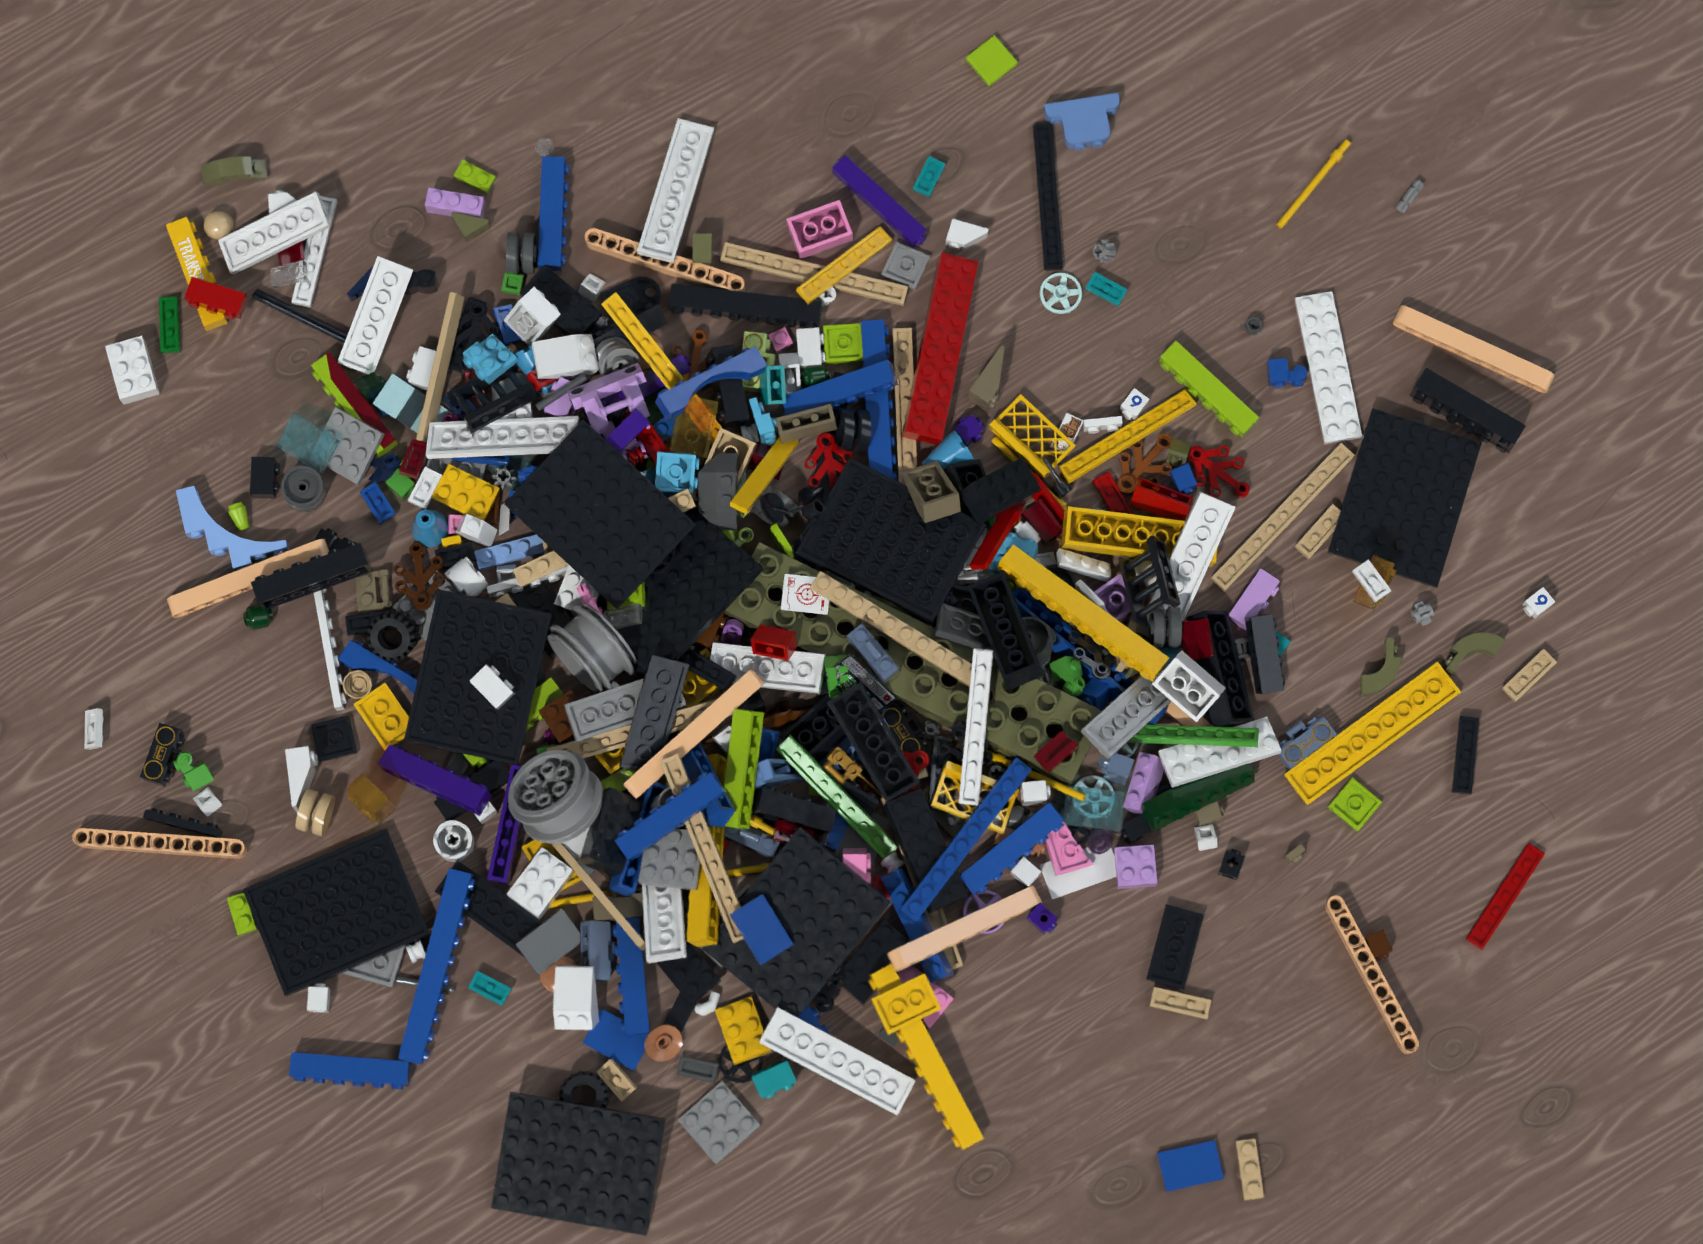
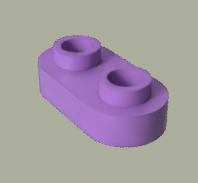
[720,619,744,645]

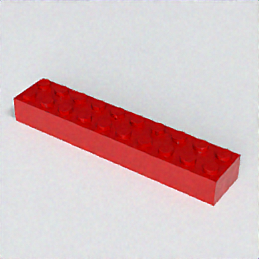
[901,252,978,445]

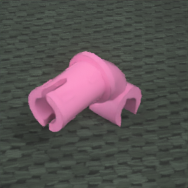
[577,583,606,619]

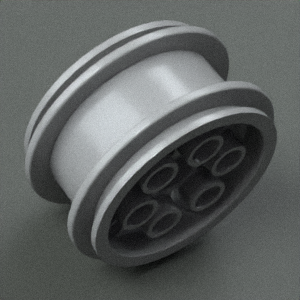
[547,604,637,694]
[508,750,603,844]

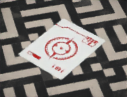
[781,574,829,615]

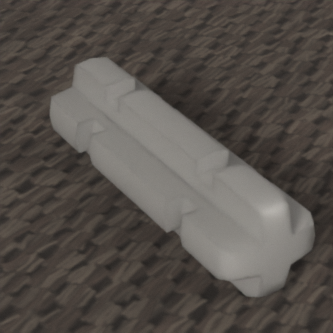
[1396,179,1424,213]

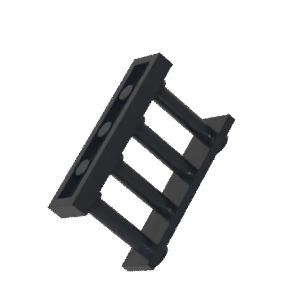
[447,363,537,433]
[1118,535,1181,627]

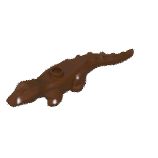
[701,700,815,745]

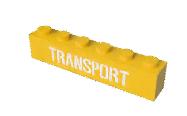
[166,217,228,331]

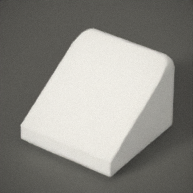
[578,273,606,302]
[496,564,516,583]
[193,787,222,816]
[1194,824,1218,851]

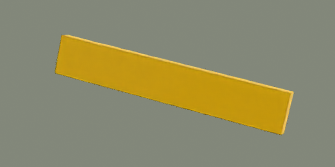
[796,226,893,305]
[730,437,799,515]

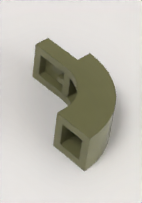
[202,156,267,185]
[1445,633,1506,675]
[1360,638,1401,697]

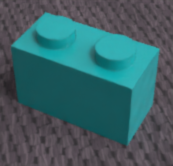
[759,365,786,405]
[750,1058,797,1099]

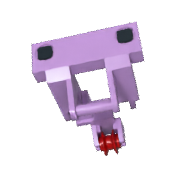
[567,363,651,467]

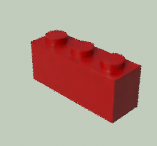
[184,277,248,320]
[1129,477,1194,521]

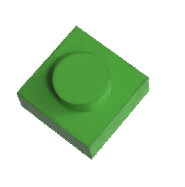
[501,272,524,296]

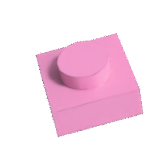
[768,327,793,353]
[448,515,463,535]

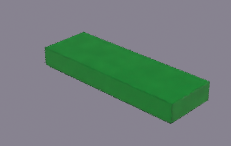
[159,296,180,354]

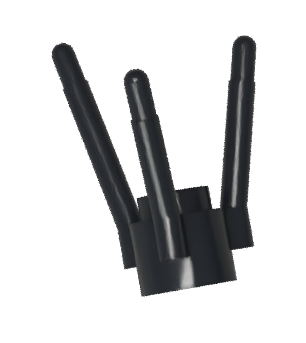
[1033,456,1073,498]

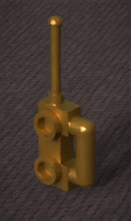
[823,746,883,798]

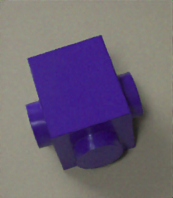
[954,415,984,446]
[1027,903,1058,935]

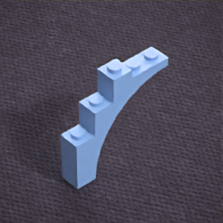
[176,486,290,571]

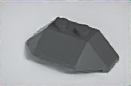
[698,453,738,530]

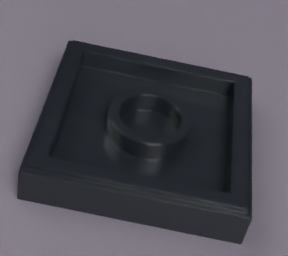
[311,715,358,763]

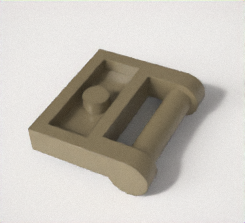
[355,569,393,612]

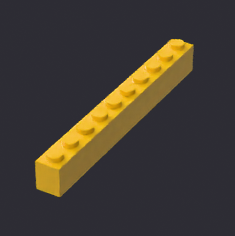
[997,544,1169,682]
[686,754,727,947]
[868,964,984,1150]

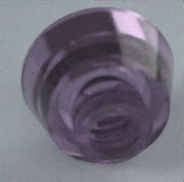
[1087,829,1113,855]

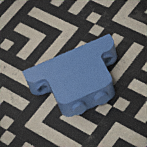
[1043,93,1120,151]
[754,759,805,791]

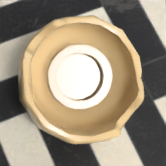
[204,211,234,239]
[342,670,372,699]

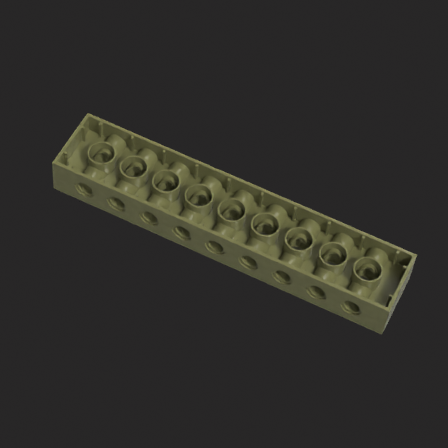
[725,542,1102,787]

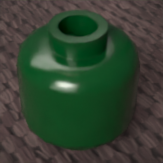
[800,365,830,388]
[243,604,273,630]

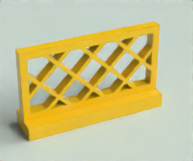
[989,394,1076,480]
[930,761,1019,834]

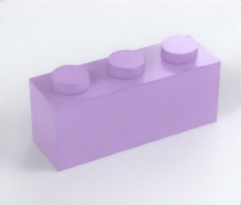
[425,188,486,218]
[1228,568,1280,631]
[1123,752,1164,815]

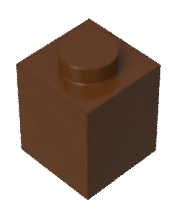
[1364,929,1393,961]

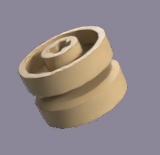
[296,789,335,837]

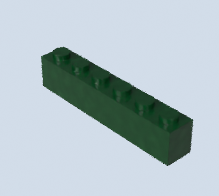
[1142,764,1255,831]

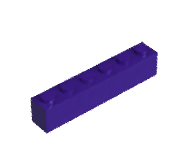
[378,744,492,816]
[487,764,523,884]

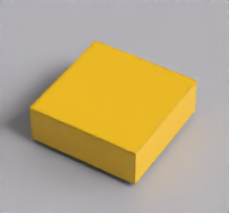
[441,535,463,548]

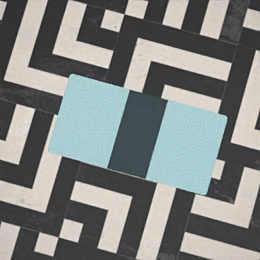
[373,374,452,433]

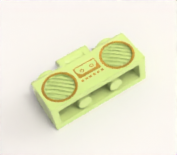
[742,331,775,393]

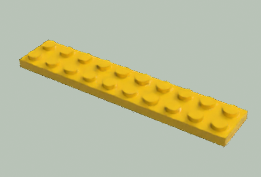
[1284,662,1461,806]

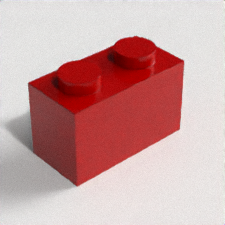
[751,625,797,661]

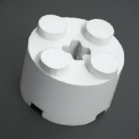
[444,557,488,597]
[433,820,474,862]

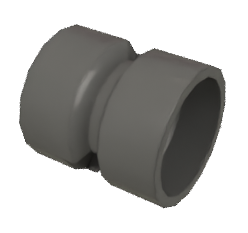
[1008,804,1038,830]

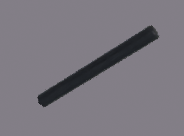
[253,289,348,343]

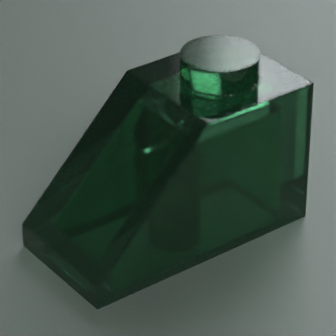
[354,372,386,405]

